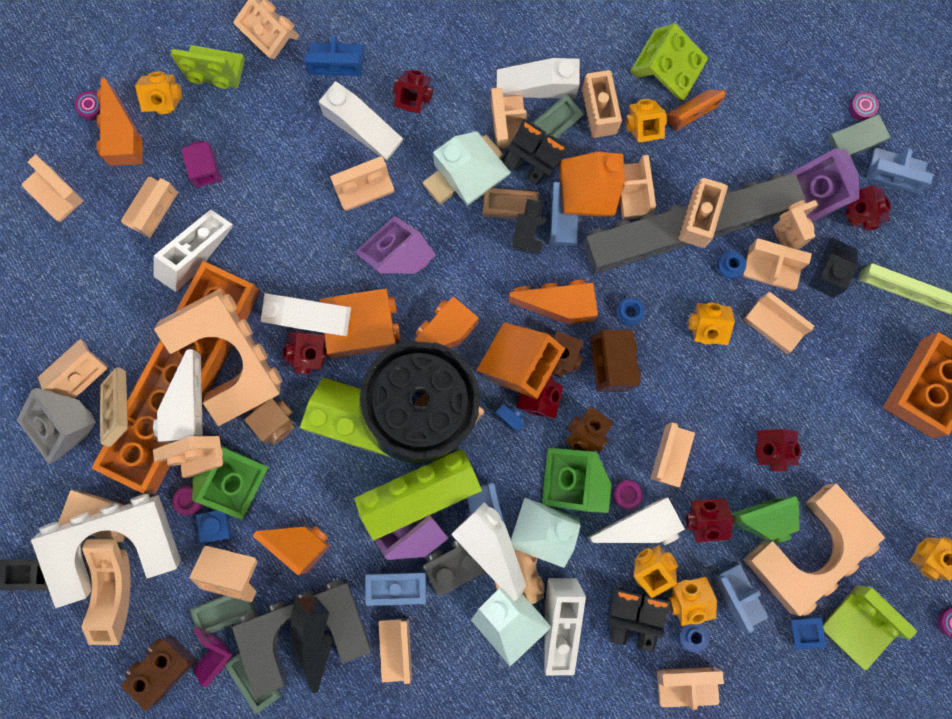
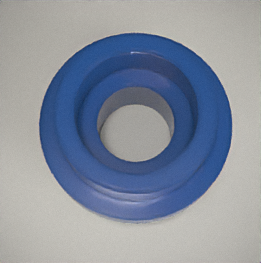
[718,251,746,279]
[616,298,645,326]
[679,623,710,653]

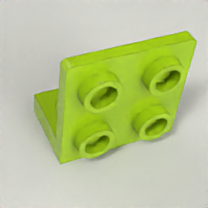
[630,23,708,101]
[171,45,245,89]
[823,585,917,670]

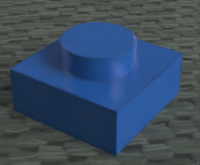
[495,404,525,434]
[196,510,232,544]
[790,615,827,650]

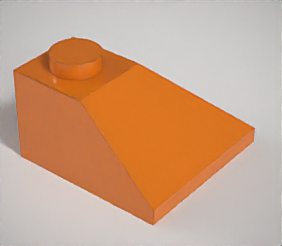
[559,152,625,217]
[253,526,331,575]

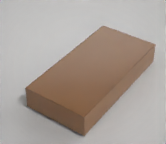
[482,188,539,219]

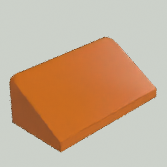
[666,89,726,131]

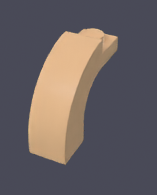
[81,539,131,645]

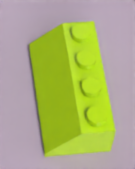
[300,377,413,465]
[354,449,482,541]

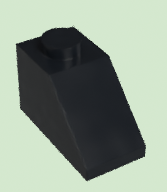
[809,238,858,298]

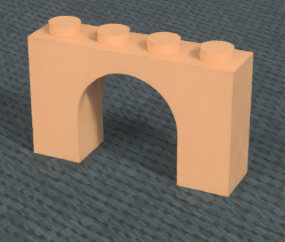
[154,288,282,426]
[743,484,885,616]

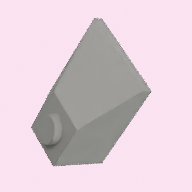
[17,388,96,464]

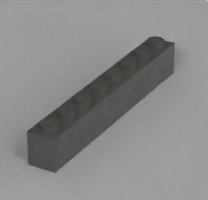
[583,173,807,275]

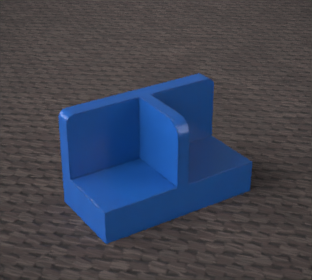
[305,35,363,76]

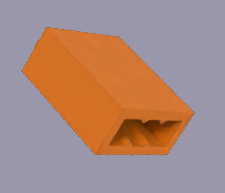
[319,288,401,359]
[476,322,565,399]

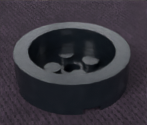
[359,340,480,463]

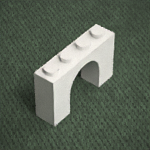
[31,494,181,608]

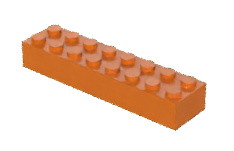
[91,261,261,495]

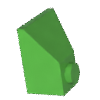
[192,445,269,520]
[542,448,611,513]
[732,496,800,544]

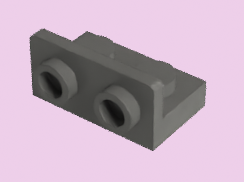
[422,541,486,597]

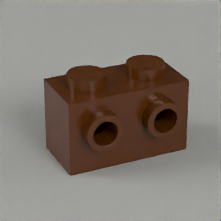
[590,330,641,392]
[120,636,197,712]

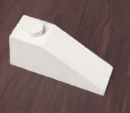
[497,58,580,99]
[319,81,403,161]
[154,210,233,292]
[261,293,351,336]
[153,349,203,444]
[587,498,685,545]
[451,502,526,602]
[544,578,586,676]

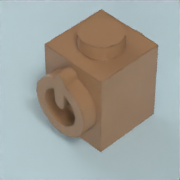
[244,398,295,445]

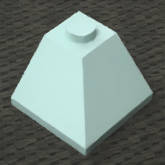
[433,131,511,206]
[511,498,581,568]
[471,588,551,666]

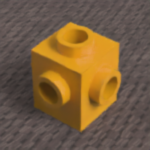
[135,71,182,114]
[625,99,667,142]
[688,302,735,345]
[909,537,952,581]
[633,545,678,598]
[668,577,717,626]

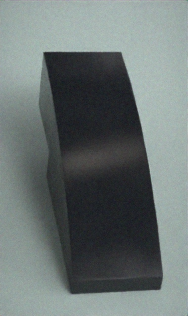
[0,559,92,591]
[290,597,333,693]

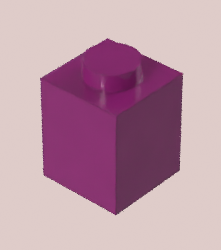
[181,141,223,188]

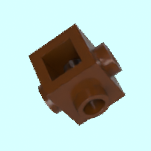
[551,331,584,378]
[565,406,614,453]

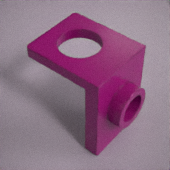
[193,626,232,688]

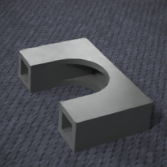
[232,579,372,698]

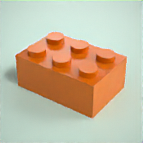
[883,332,952,438]

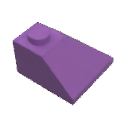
[786,148,859,222]
[355,216,436,274]
[375,515,448,560]

